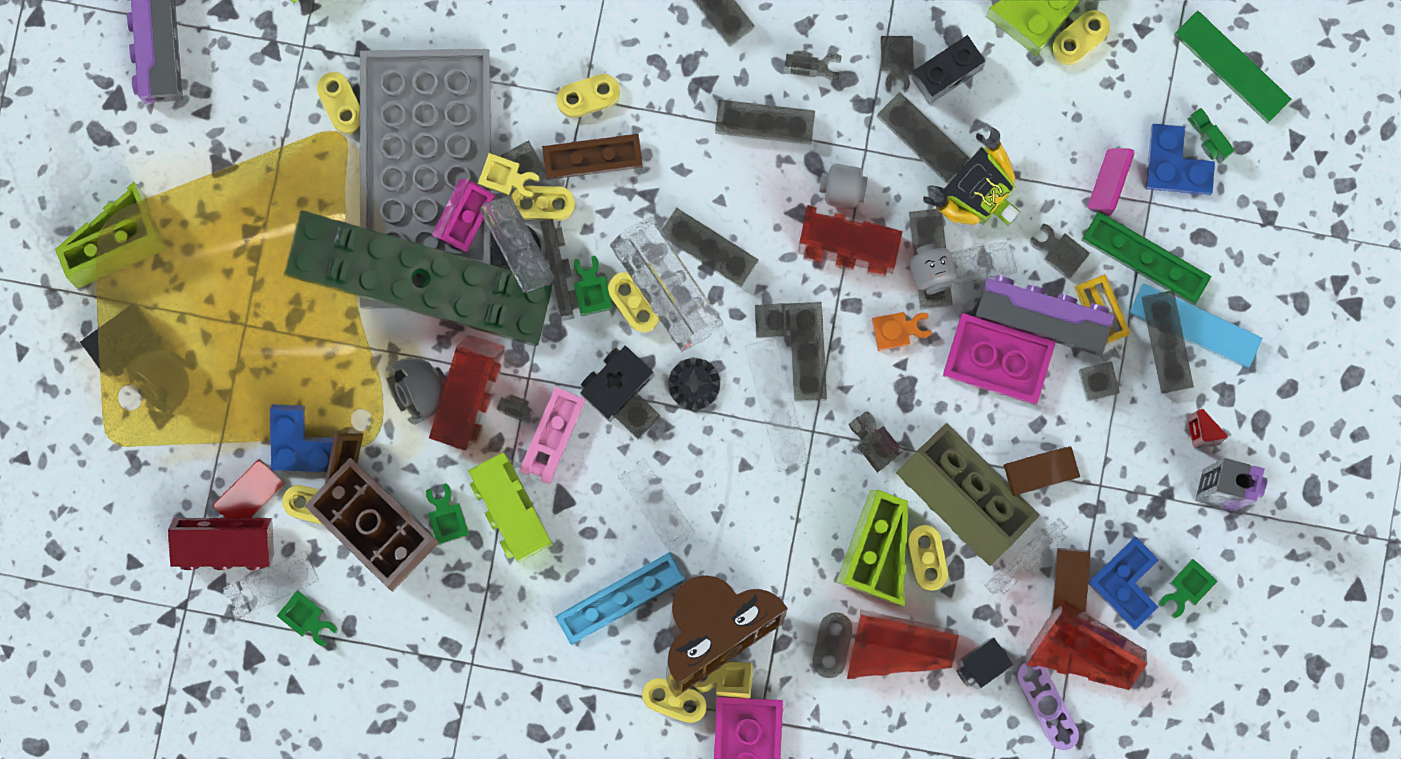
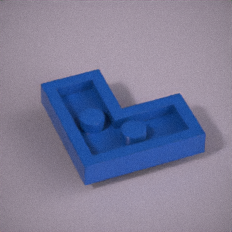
[1146,123,1215,196]
[270,404,334,473]
[1088,536,1159,630]

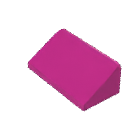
[1088,148,1135,216]
[432,179,495,253]

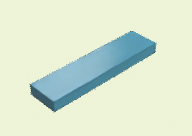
[1128,283,1263,369]
[555,552,686,645]

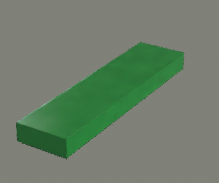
[1174,10,1292,124]
[1081,211,1212,305]

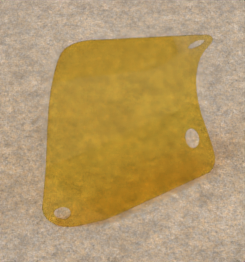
[96,131,384,447]

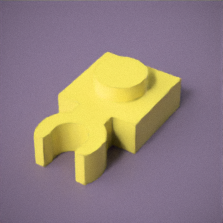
[478,153,540,198]
[694,662,754,699]

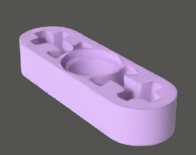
[1016,661,1079,750]

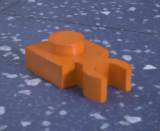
[872,312,932,351]

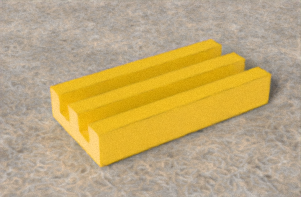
[1074,274,1131,344]

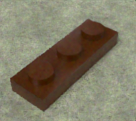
[542,134,643,180]

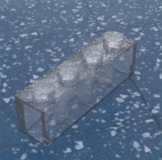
[610,216,724,352]

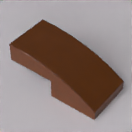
[1003,446,1080,496]
[1051,548,1091,622]

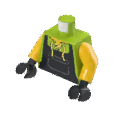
[923,125,1021,226]

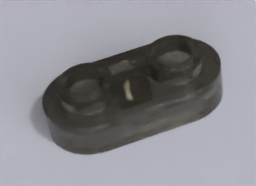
[812,612,852,678]

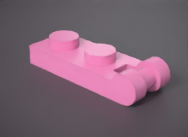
[520,386,586,484]

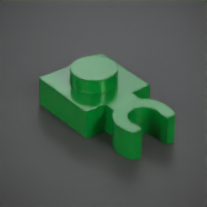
[1187,108,1235,164]
[574,255,613,316]
[426,483,470,545]
[1158,559,1218,619]
[277,590,338,647]

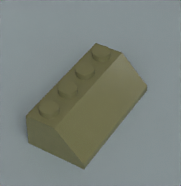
[896,423,1040,566]

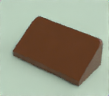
[325,427,364,483]

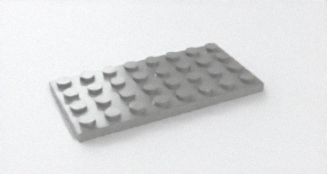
[360,49,491,309]

